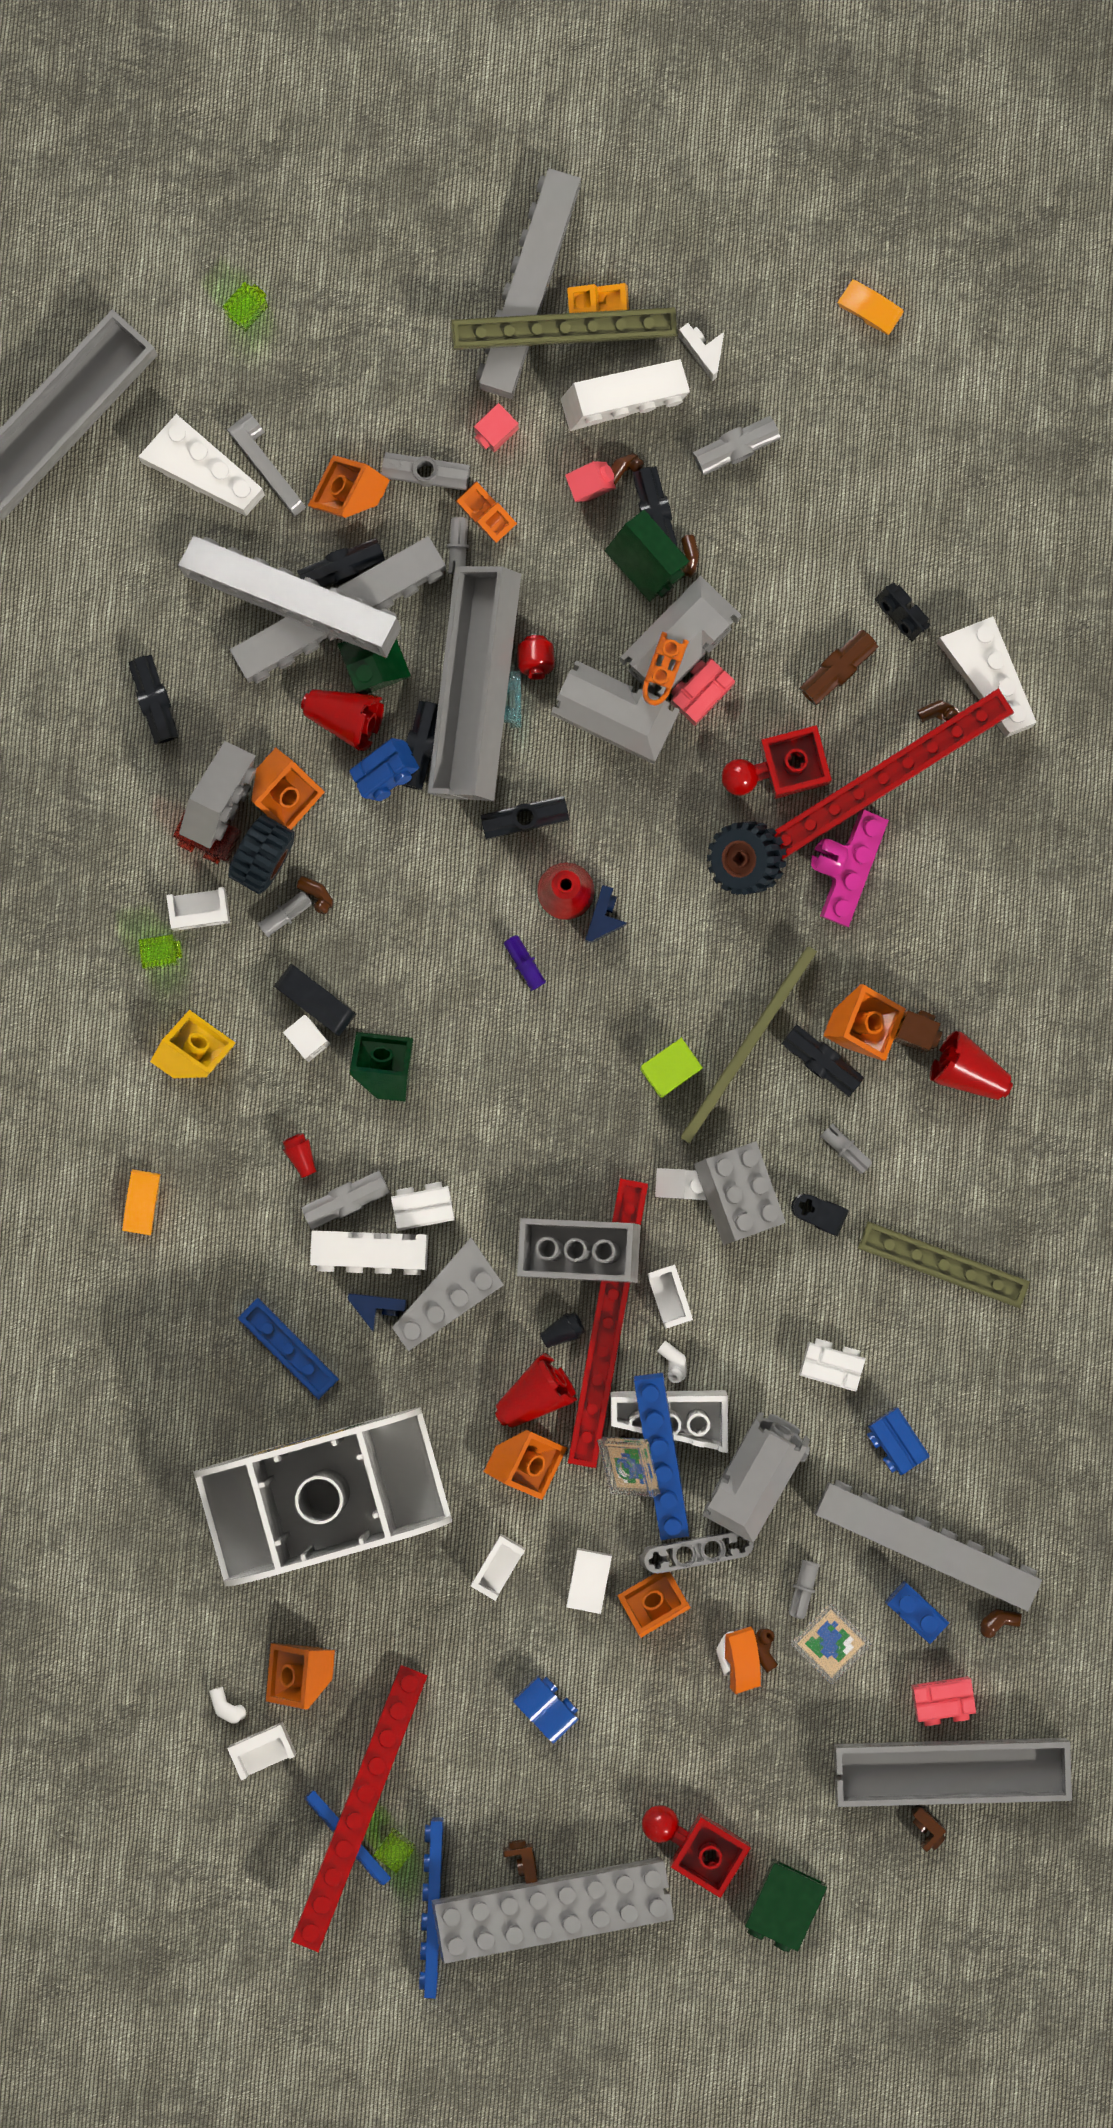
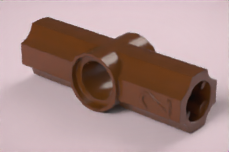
[799,629,879,706]

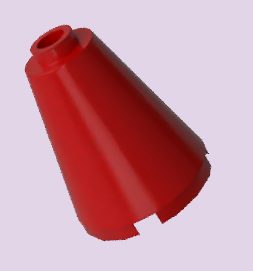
[301,689,384,751]
[537,863,595,920]
[929,1031,1013,1100]
[495,1353,577,1428]

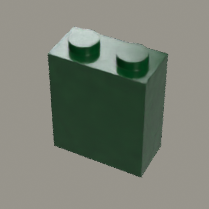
[604,510,690,602]
[744,1859,827,1952]

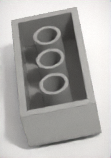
[517,1218,641,1283]

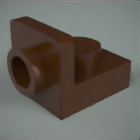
[911,1805,946,1852]
[503,1839,538,1884]

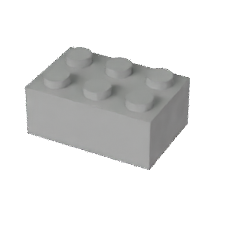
[179,741,256,849]
[694,1141,786,1245]

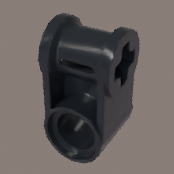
[791,1194,849,1237]

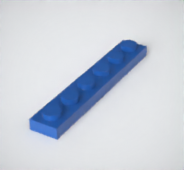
[634,1372,690,1540]
[419,1817,444,1999]

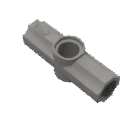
[693,416,781,476]
[382,452,470,491]
[301,1170,390,1230]

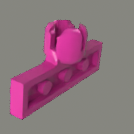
[811,809,889,927]

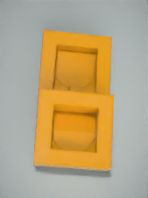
[837,279,904,335]
[567,283,629,313]
[122,1169,161,1235]

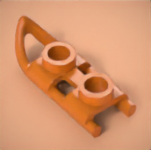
[642,632,689,706]

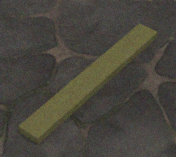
[450,307,678,350]
[680,946,817,1145]

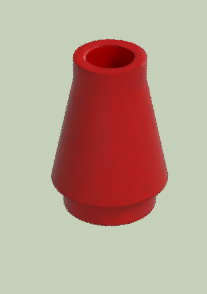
[282,1133,317,1178]

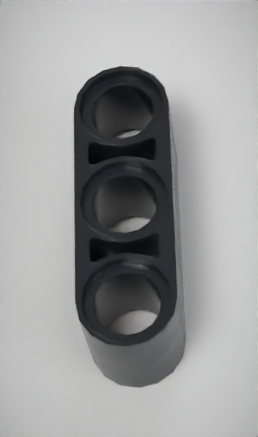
[274,964,356,1036]

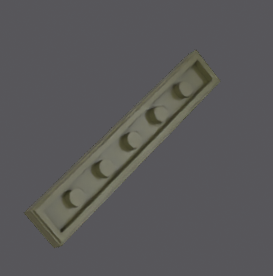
[857,1221,1030,1309]

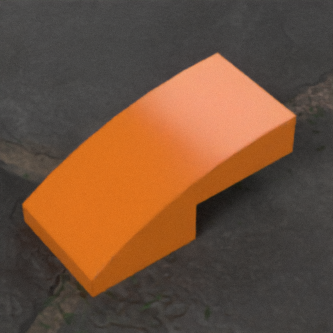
[455,481,517,543]
[725,1626,761,1694]

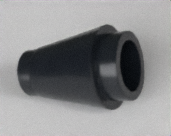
[540,1312,585,1348]

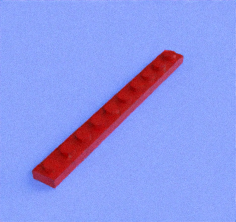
[775,688,1014,860]
[568,1178,648,1468]
[291,1665,428,1953]

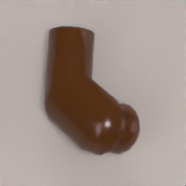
[611,453,644,486]
[681,535,699,578]
[917,700,960,723]
[297,876,333,914]
[980,1609,1022,1638]
[755,1628,778,1673]

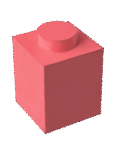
[474,403,519,452]
[565,461,616,502]

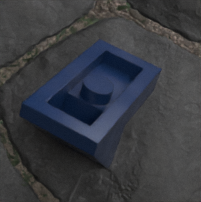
[585,885,627,944]
[348,1293,407,1331]

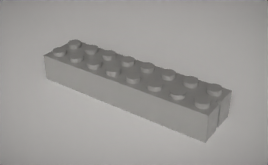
[0,309,158,521]
[428,566,522,801]
[834,1738,1072,1807]
[431,1857,674,1964]

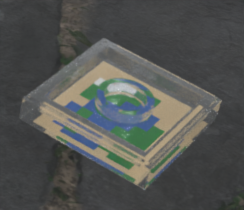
[597,1437,660,1497]
[790,1602,872,1685]

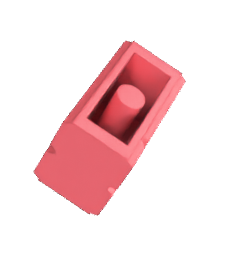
[670,658,735,726]
[911,1676,976,1726]

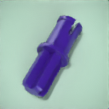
[504,935,546,991]

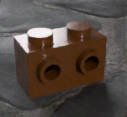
[894,1010,943,1053]

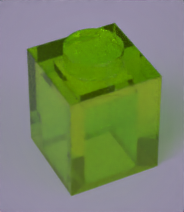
[222,282,268,332]
[138,934,183,970]
[373,1827,415,1873]

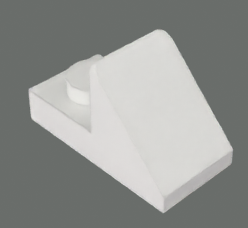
[678,323,724,381]
[655,1168,707,1200]

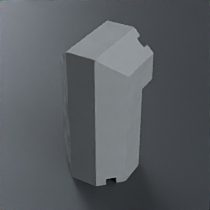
[620,575,742,697]
[551,660,680,765]
[702,1412,810,1543]

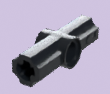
[633,466,677,546]
[297,538,385,588]
[128,655,179,745]
[402,700,438,790]
[480,796,570,840]
[781,1024,864,1097]

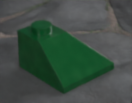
[337,639,411,694]
[349,1032,413,1102]

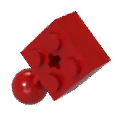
[721,725,832,799]
[642,1805,751,1898]

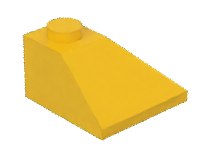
[150,1010,236,1078]

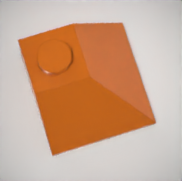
[308,455,390,518]
[251,747,325,830]
[823,984,906,1061]
[483,1430,567,1500]
[266,1643,335,1709]

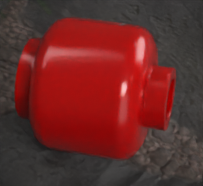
[517,635,555,680]

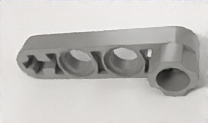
[227,412,306,517]
[639,1531,754,1573]

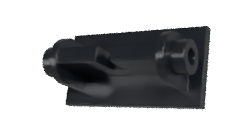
[875,582,931,642]

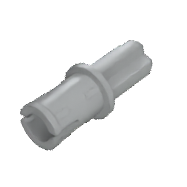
[447,517,470,575]
[257,892,312,938]
[820,1123,872,1174]
[789,1559,820,1619]

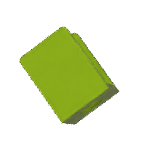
[640,1037,703,1098]

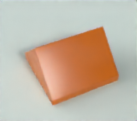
[617,1571,691,1638]

